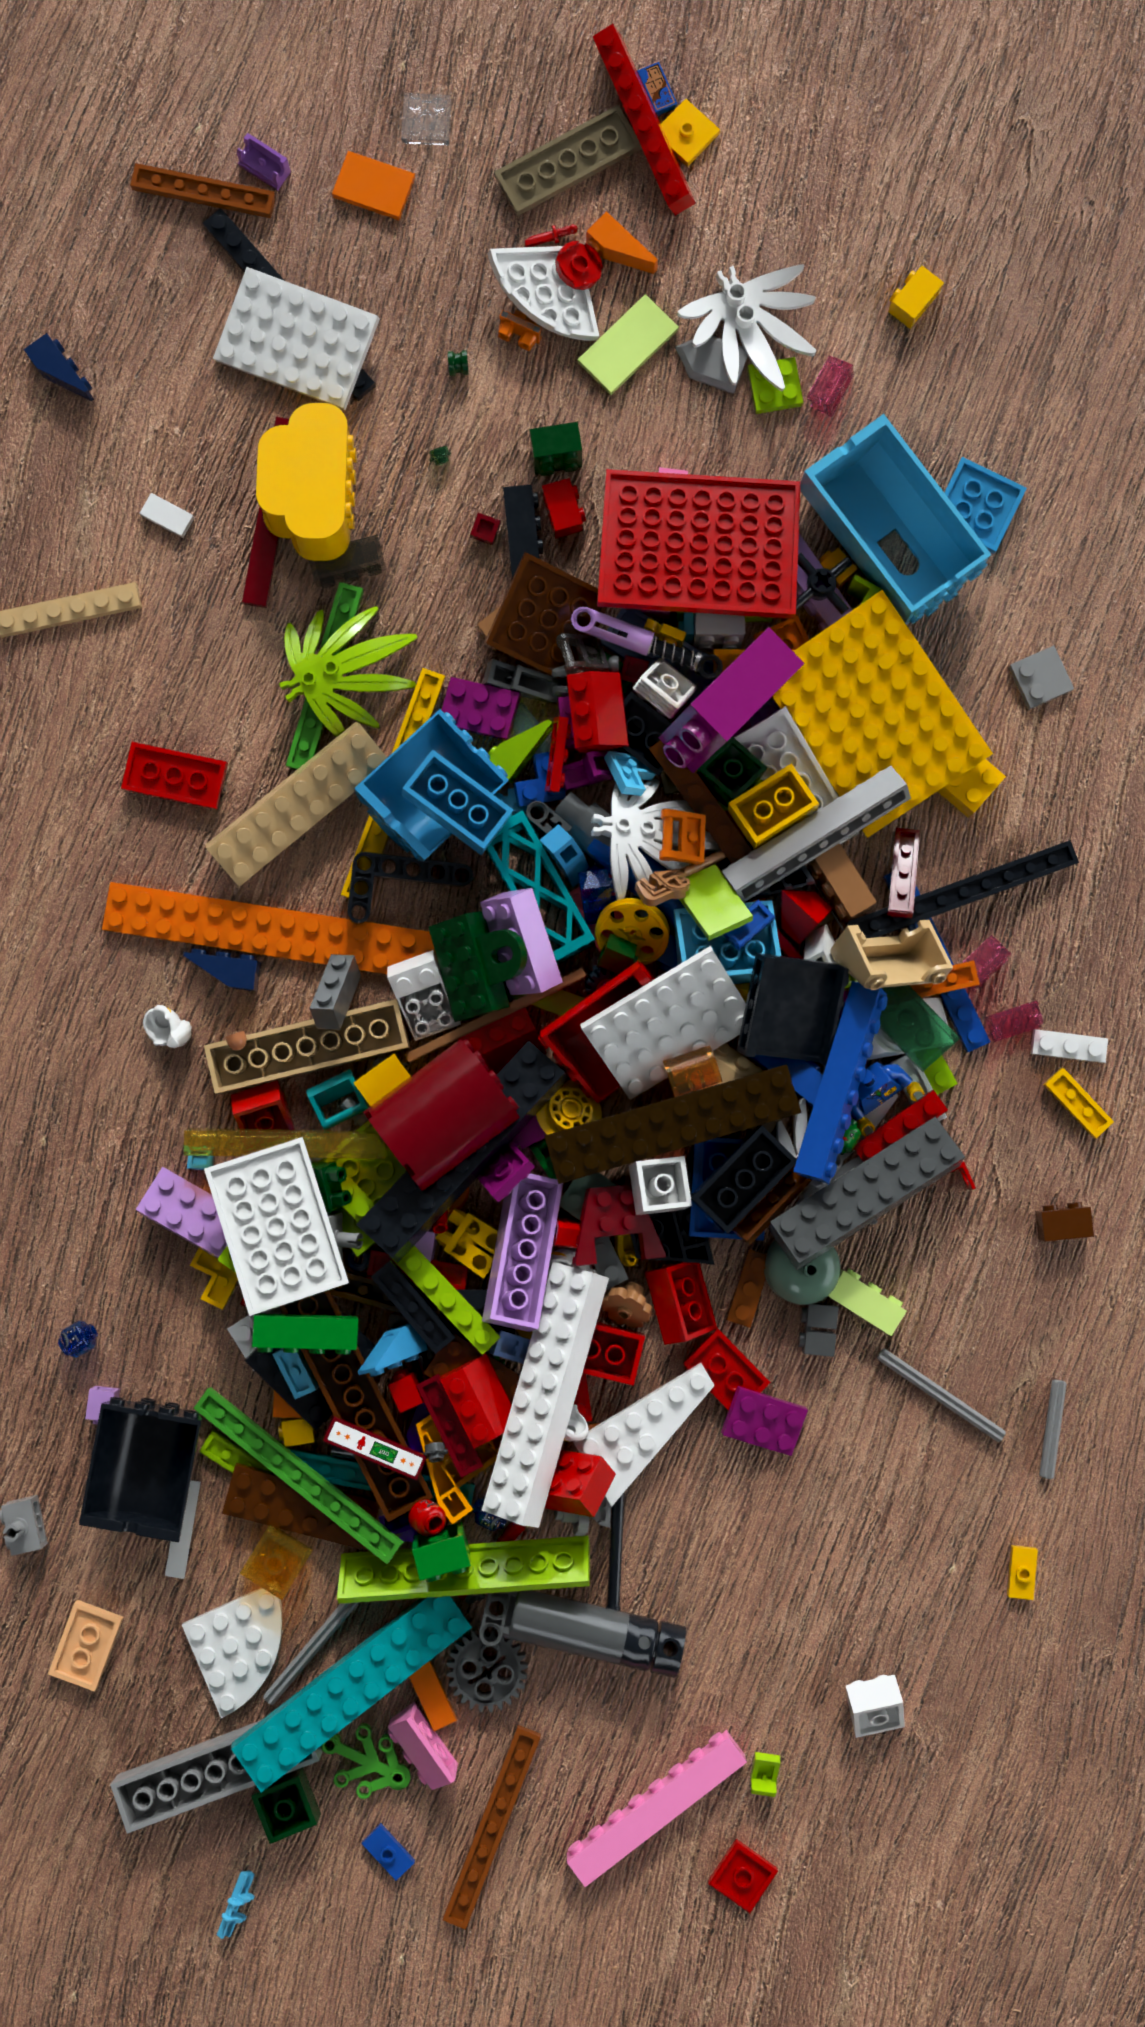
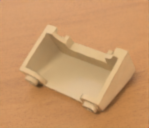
[830,920,953,990]

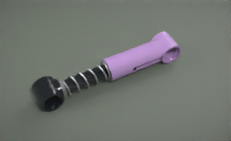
[571,607,723,679]

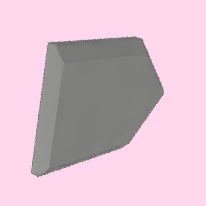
[675,336,748,394]

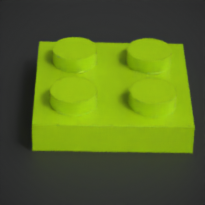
[747,357,804,414]

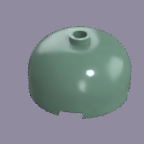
[764,1240,841,1305]

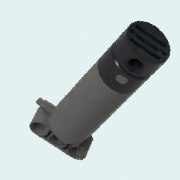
[479,1590,686,1678]

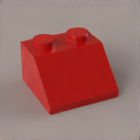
[231,1080,296,1148]

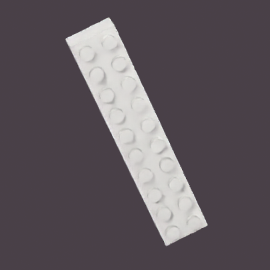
[482,1262,609,1528]

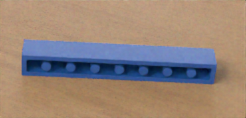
[793,981,888,1184]

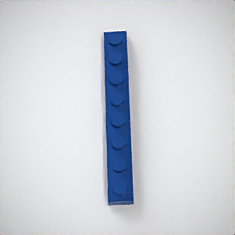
[883,873,990,1053]

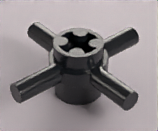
[796,553,852,615]

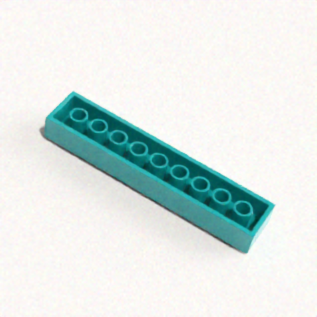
[231,1596,472,1792]

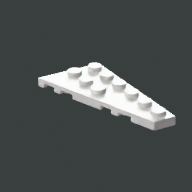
[573,1363,715,1507]

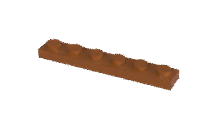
[130,163,276,219]

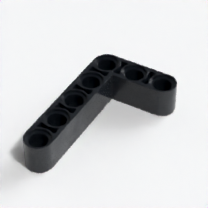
[347,852,473,924]

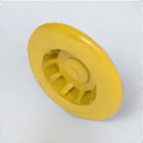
[536,1080,602,1135]

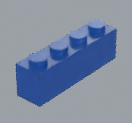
[749,1054,823,1108]

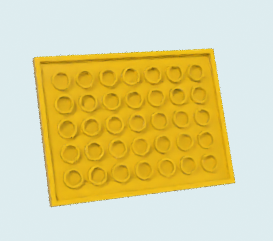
[772,589,993,838]

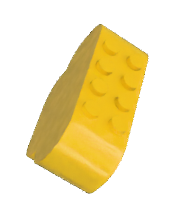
[256,403,357,561]

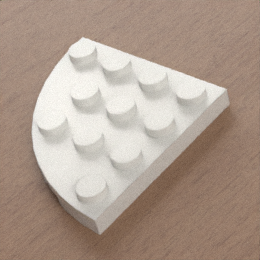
[487,246,599,341]
[182,1582,283,1718]

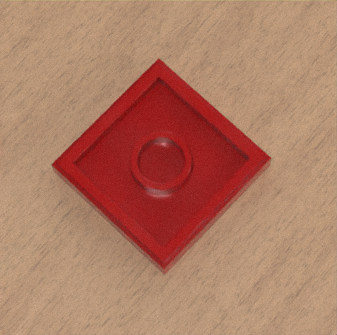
[708,1839,778,1914]

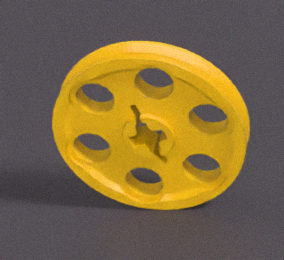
[595,898,670,965]

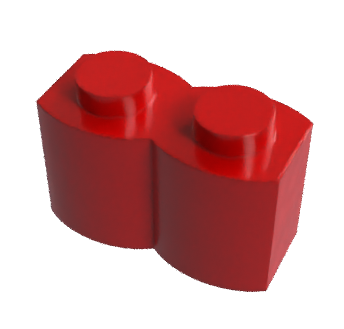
[553,1216,582,1249]

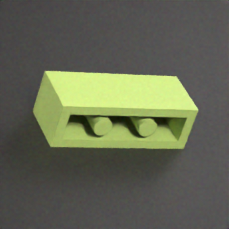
[828,1268,907,1336]

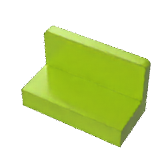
[847,575,881,604]

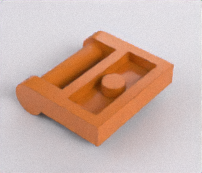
[659,809,706,865]

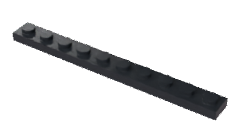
[203,208,376,401]
[845,840,1079,938]

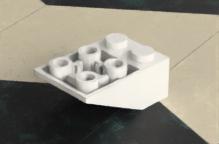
[387,950,461,1041]

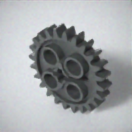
[447,1628,528,1713]

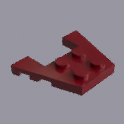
[572,1185,666,1267]

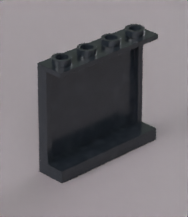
[737,952,849,1066]

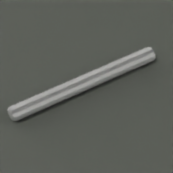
[877,1349,1006,1442]
[263,1602,360,1705]

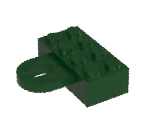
[428,911,527,1022]

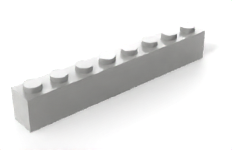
[722,766,911,903]

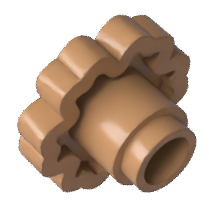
[602,1282,652,1328]

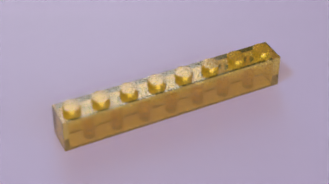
[184,1128,388,1159]

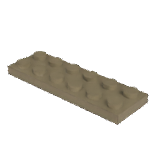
[494,105,641,217]

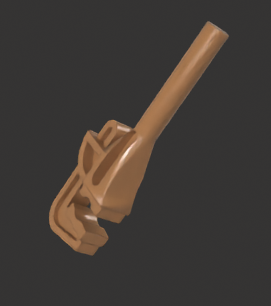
[635,851,725,906]

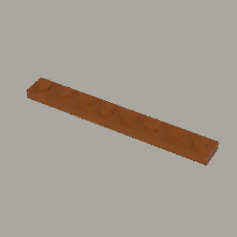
[442,1725,541,1930]

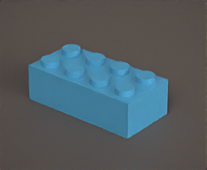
[401,750,514,856]

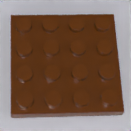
[484,552,607,684]

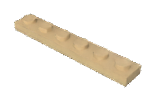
[0,582,142,638]

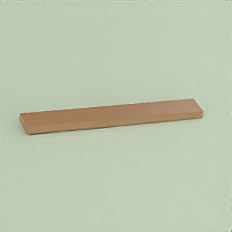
[405,968,587,1063]

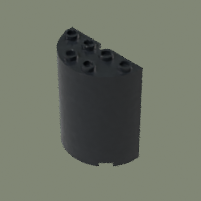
[79,1397,202,1543]

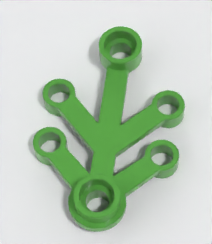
[320,1723,411,1799]

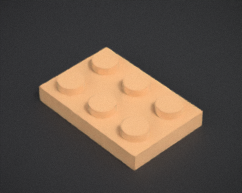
[48,1600,124,1692]

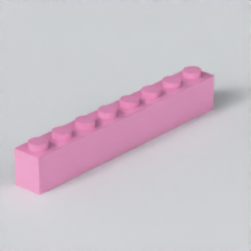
[567,1730,747,1887]

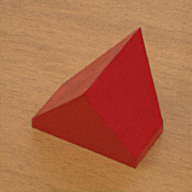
[781,890,833,944]

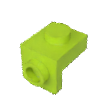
[750,1752,780,1797]

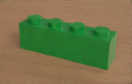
[252,1313,358,1354]

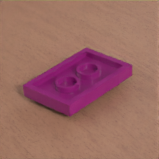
[442,677,521,740]
[477,1141,535,1202]
[721,1386,808,1456]

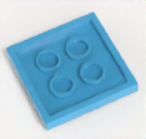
[944,457,1027,554]

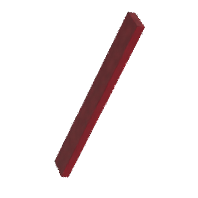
[242,417,289,608]

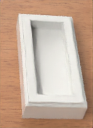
[139,493,195,538]

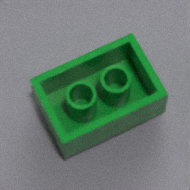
[412,1522,471,1582]

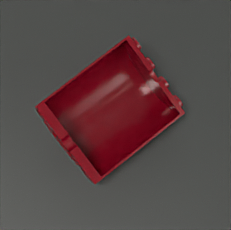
[363,1039,520,1191]

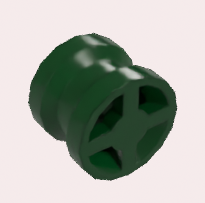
[448,350,469,376]

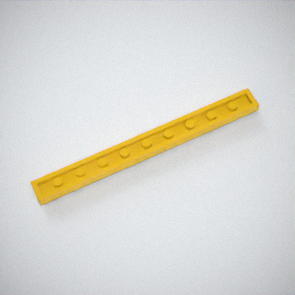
[341,668,446,898]

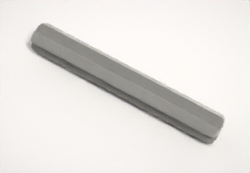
[1039,1380,1067,1479]

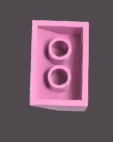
[388,1701,458,1790]

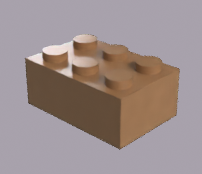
[807,843,877,925]

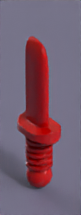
[525,224,578,247]

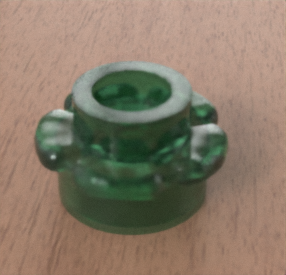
[429,446,452,466]

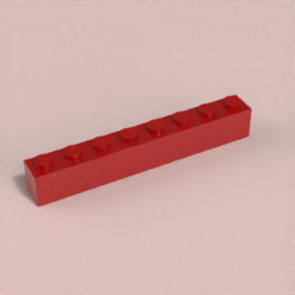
[592,23,696,216]

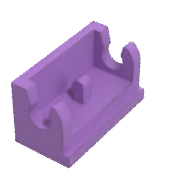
[237,133,291,191]

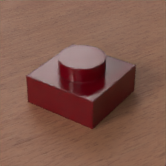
[470,513,501,545]
[621,655,650,684]

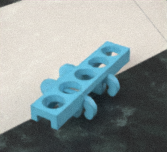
[216,1870,255,1939]

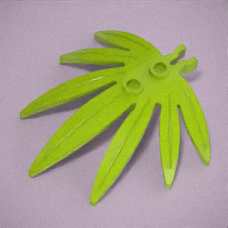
[279,606,418,737]

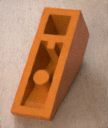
[586,211,658,274]

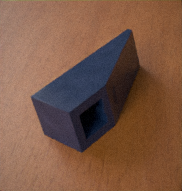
[23,333,94,401]
[183,949,261,992]

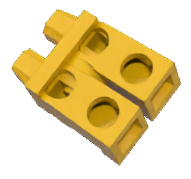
[436,1208,498,1279]

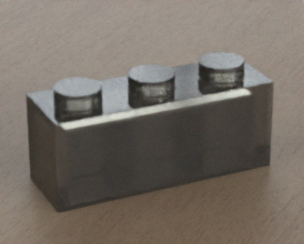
[309,535,387,588]

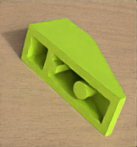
[488,719,553,783]

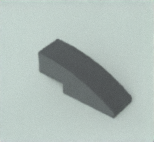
[482,659,563,704]

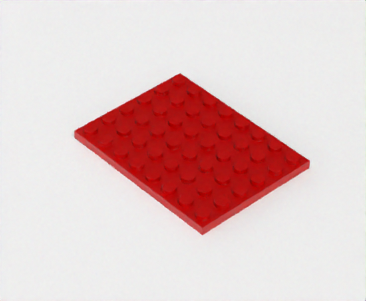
[597,469,801,619]

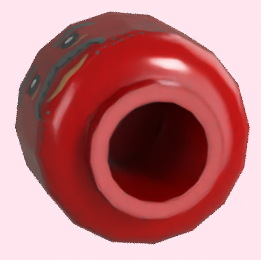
[408,1499,446,1538]

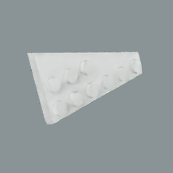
[734,706,859,844]

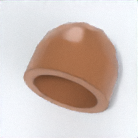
[225,1031,247,1050]

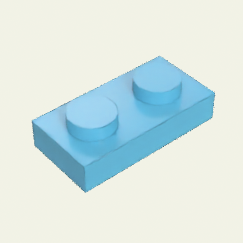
[272,1348,319,1399]

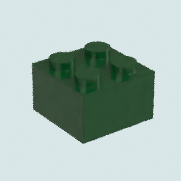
[529,421,582,476]
[251,1768,321,1844]

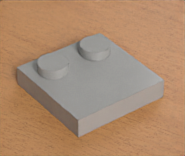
[1008,646,1074,710]

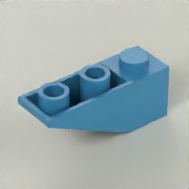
[540,824,592,887]
[358,1323,428,1377]

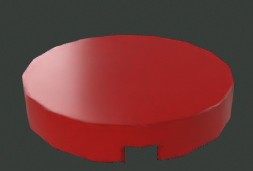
[555,241,602,290]

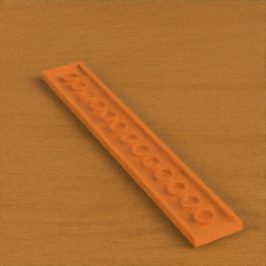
[102,882,436,975]

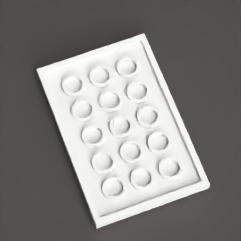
[213,267,380,410]
[580,946,746,1100]
[204,1137,349,1316]

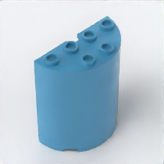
[354,709,509,861]

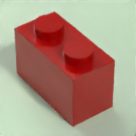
[542,478,586,539]
[388,1367,424,1413]

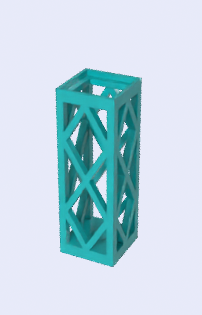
[486,810,595,965]

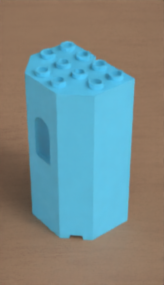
[800,414,991,625]

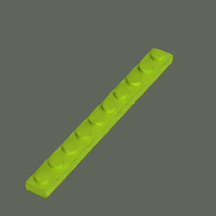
[325,1157,501,1355]

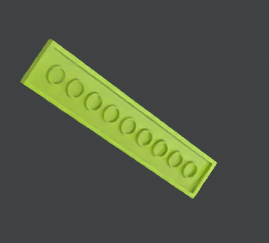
[337,1535,590,1604]

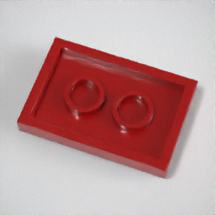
[683,1328,771,1411]

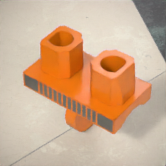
[498,310,542,351]

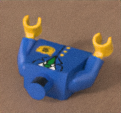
[851,1062,925,1136]

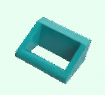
[306,1069,369,1130]

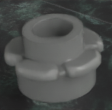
[423,1442,448,1463]

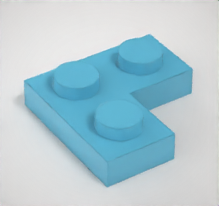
[604,751,656,796]

